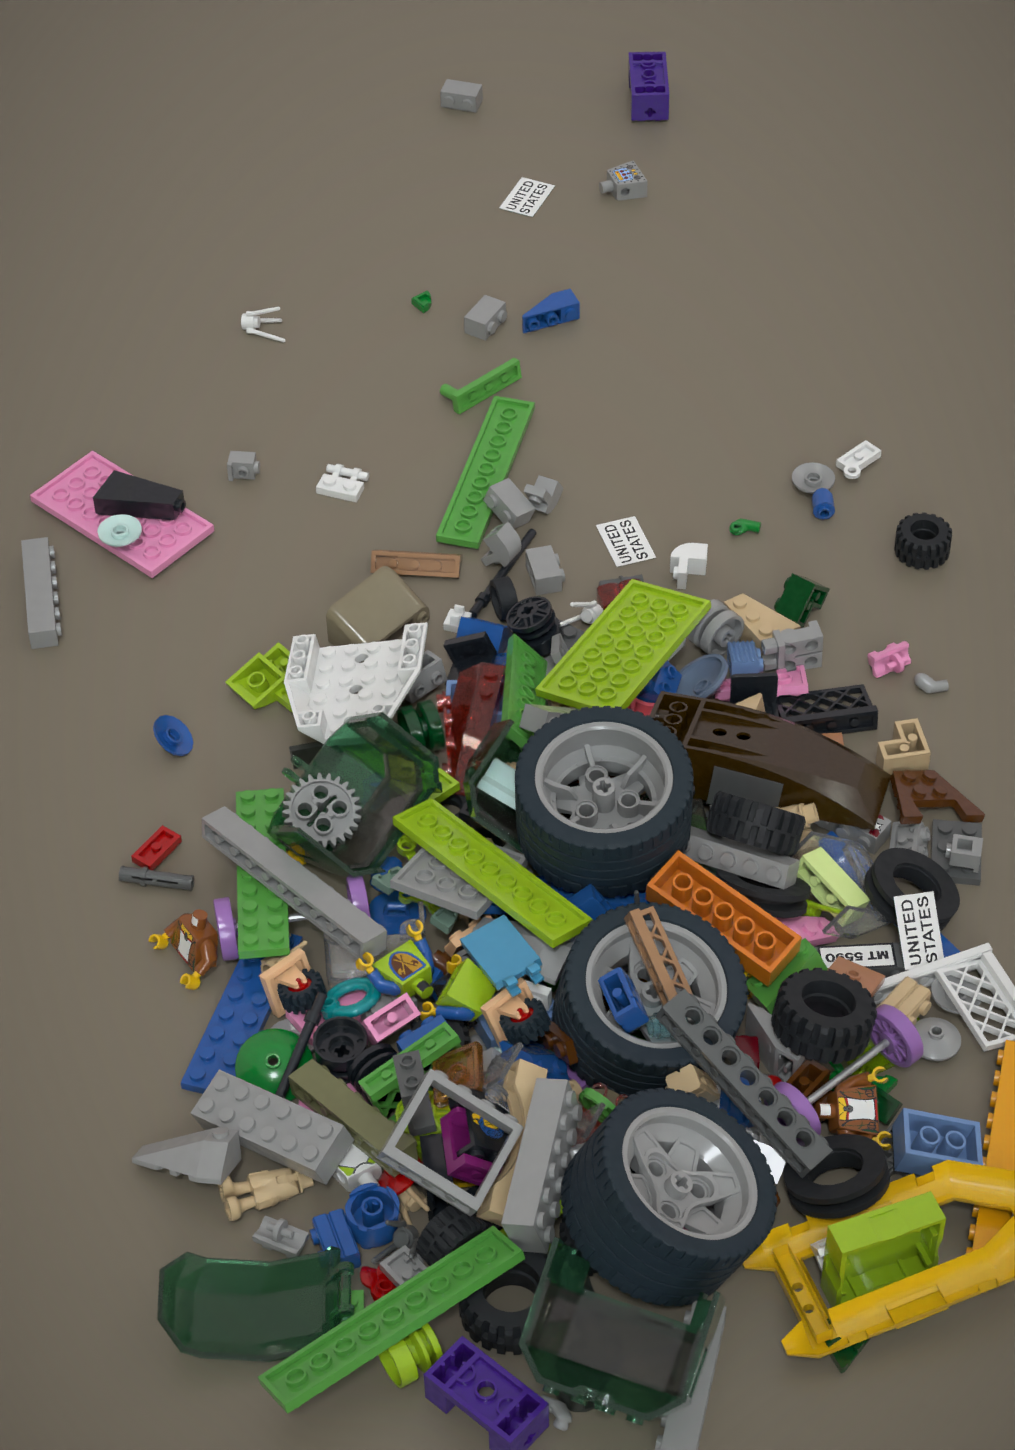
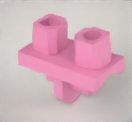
[867,641,911,678]

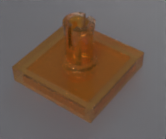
[432,1041,485,1109]

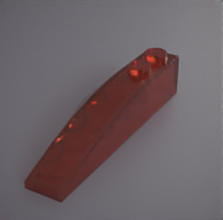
[450,662,505,797]

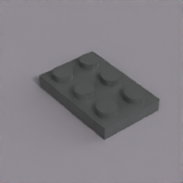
[931,819,982,886]

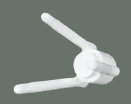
[241,307,285,342]
[560,600,603,626]

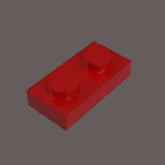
[131,825,182,870]

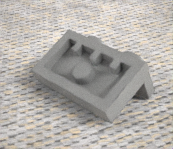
[889,821,931,857]
[379,1245,427,1287]

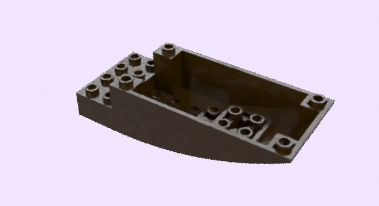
[649,691,891,830]

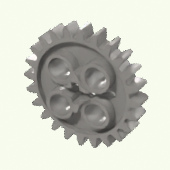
[282,773,362,851]

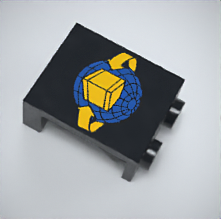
[448,1087,509,1166]

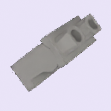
[761,620,823,672]

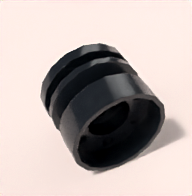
[506,596,564,656]
[313,1016,369,1084]
[347,1043,402,1113]

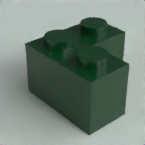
[774,573,830,628]

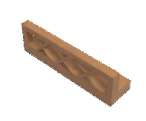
[371,549,462,578]
[624,906,693,1006]

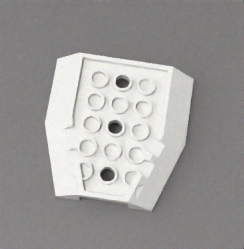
[284,622,428,746]

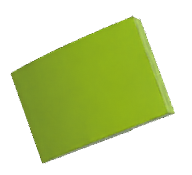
[225,642,290,709]

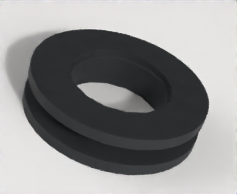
[864,848,960,931]
[716,868,811,918]
[783,1134,890,1219]

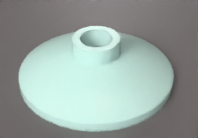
[97,514,142,547]

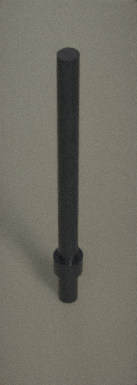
[469,529,537,618]
[275,992,327,1099]

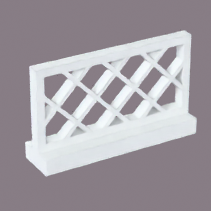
[935,951,1015,1052]

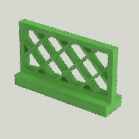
[358,1021,469,1123]

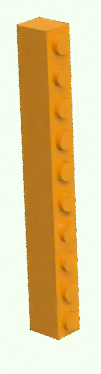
[966,1040,1015,1254]

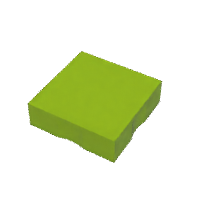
[820,1191,946,1308]

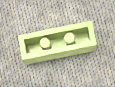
[797,847,870,925]

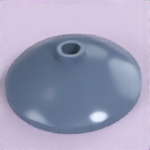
[676,654,728,699]

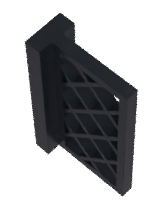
[777,684,878,734]

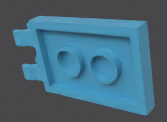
[460,915,544,997]

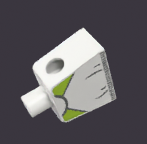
[332,1144,382,1192]

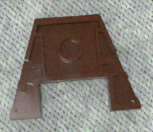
[890,770,985,824]

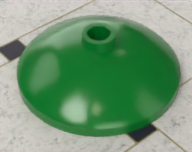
[235,1028,313,1101]

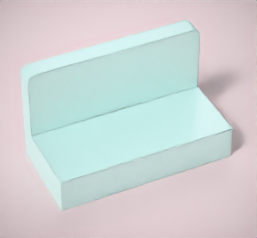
[477,758,516,810]

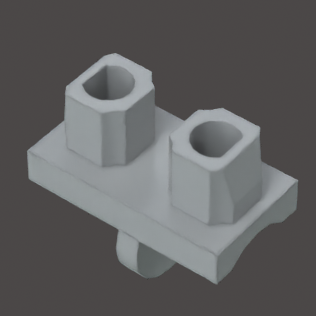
[252,1215,309,1260]

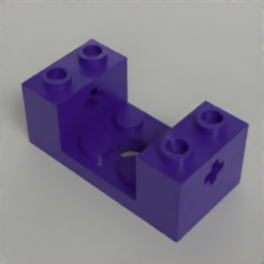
[628,52,669,121]
[423,1336,549,1450]

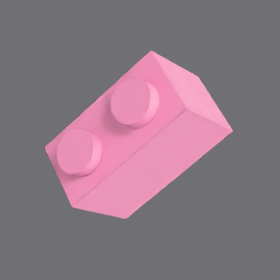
[361,992,421,1046]

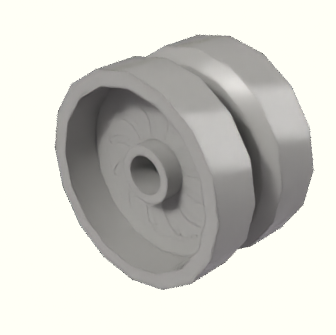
[687,599,744,656]

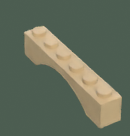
[476,1059,548,1227]

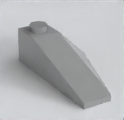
[472,917,578,985]
[132,1127,242,1185]

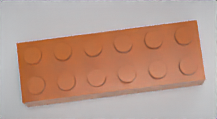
[646,850,802,987]

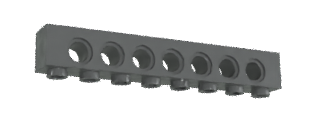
[655,988,833,1179]

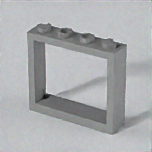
[376,1069,524,1216]

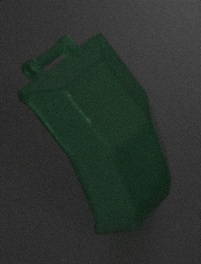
[157,1246,354,1362]

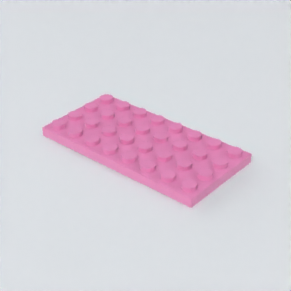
[30,450,214,578]

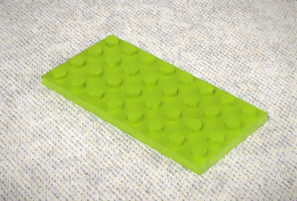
[535,579,711,709]

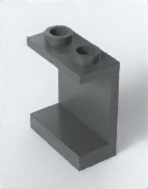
[393,1050,437,1137]

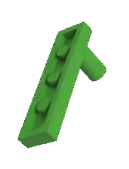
[440,358,522,414]

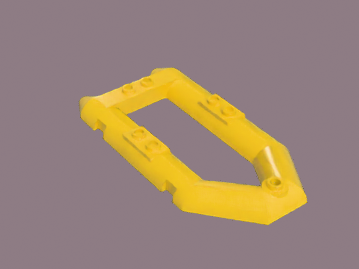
[742,1160,1015,1359]

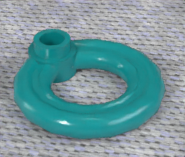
[321,977,381,1020]

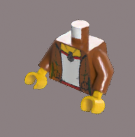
[148,909,218,990]
[815,1066,892,1151]

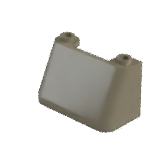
[326,566,430,663]

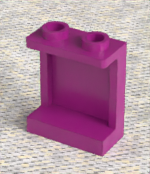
[440,1107,503,1186]

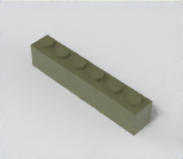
[288,1059,418,1177]

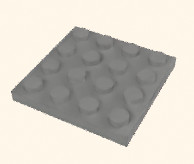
[390,844,529,920]

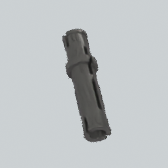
[119,866,194,891]

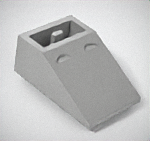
[745,1002,806,1082]

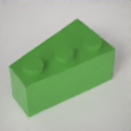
[746,938,828,1015]

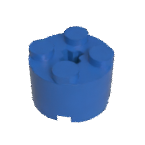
[345,1183,401,1249]

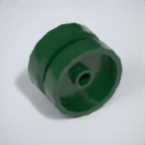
[397,699,445,755]

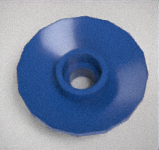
[153,715,193,756]

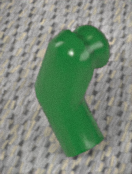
[729,518,761,535]

